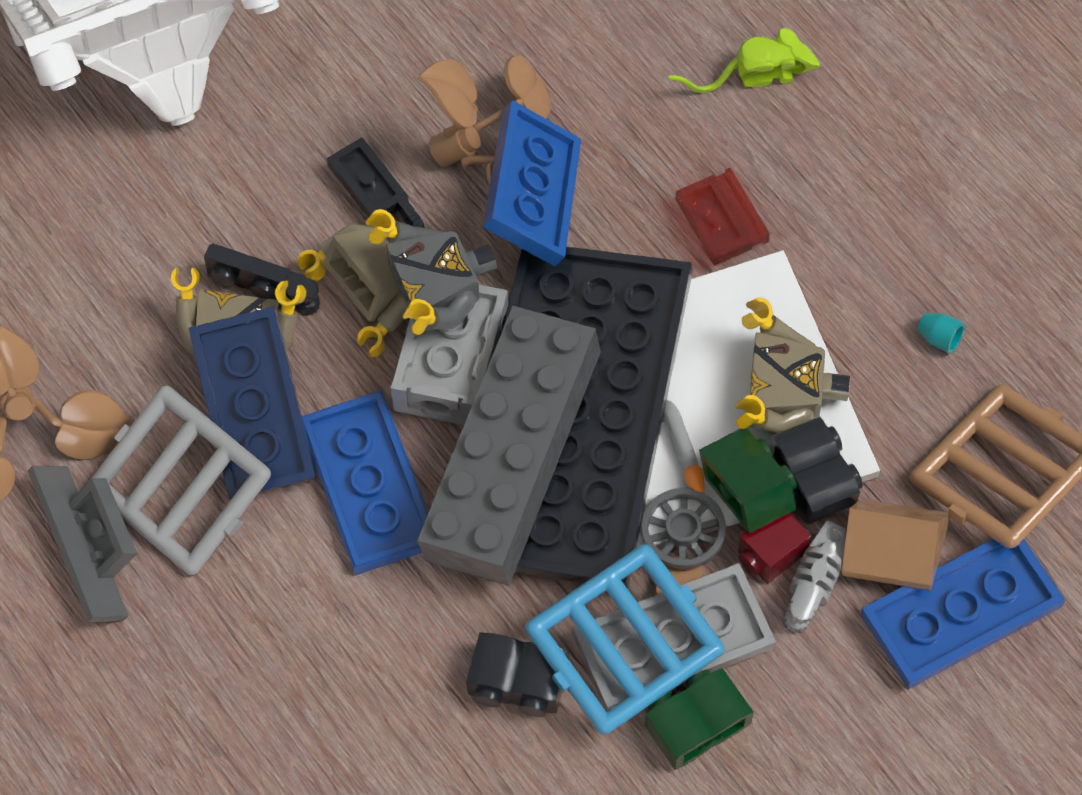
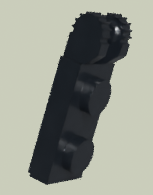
[327,137,425,228]
[204,243,320,316]

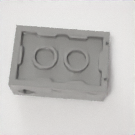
[391,285,509,425]

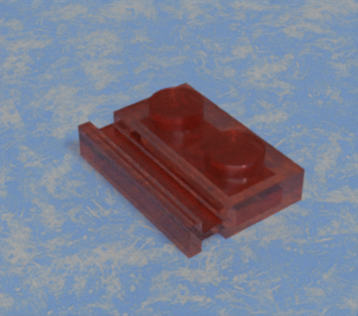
[675,167,770,266]

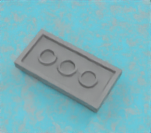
[572,563,776,712]

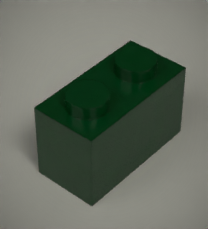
[699,428,797,534]

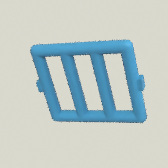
[525,544,724,735]

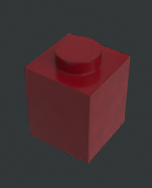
[738,513,811,584]

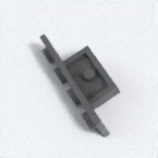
[28,466,137,622]

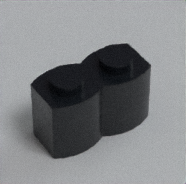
[770,417,863,524]
[466,632,569,717]

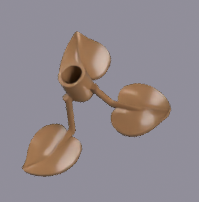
[417,55,551,186]
[0,325,133,501]

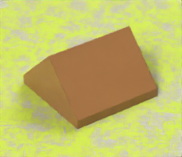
[842,499,950,591]

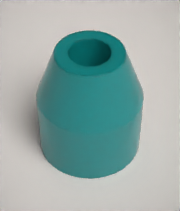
[917,312,965,354]

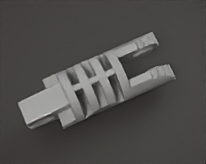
[784,521,847,634]

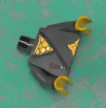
[365,209,497,335]

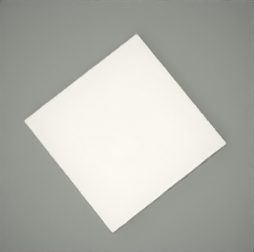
[636,250,880,549]

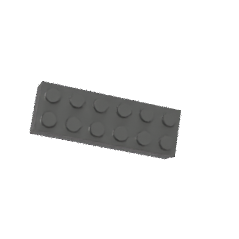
[417,306,601,586]

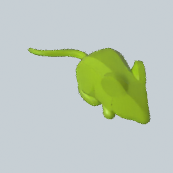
[668,28,820,93]

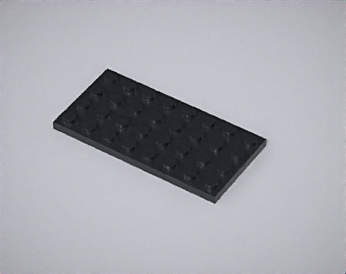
[502,246,693,589]

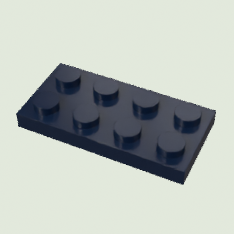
[189,306,317,500]

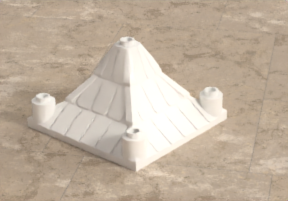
[0,0,280,126]

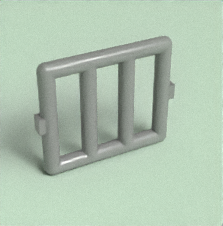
[89,386,271,575]

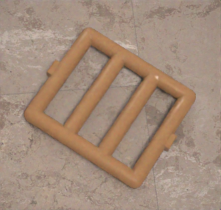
[910,384,1082,549]

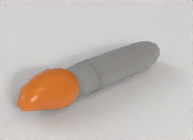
[663,400,705,493]

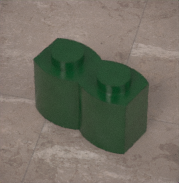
[644,668,754,770]

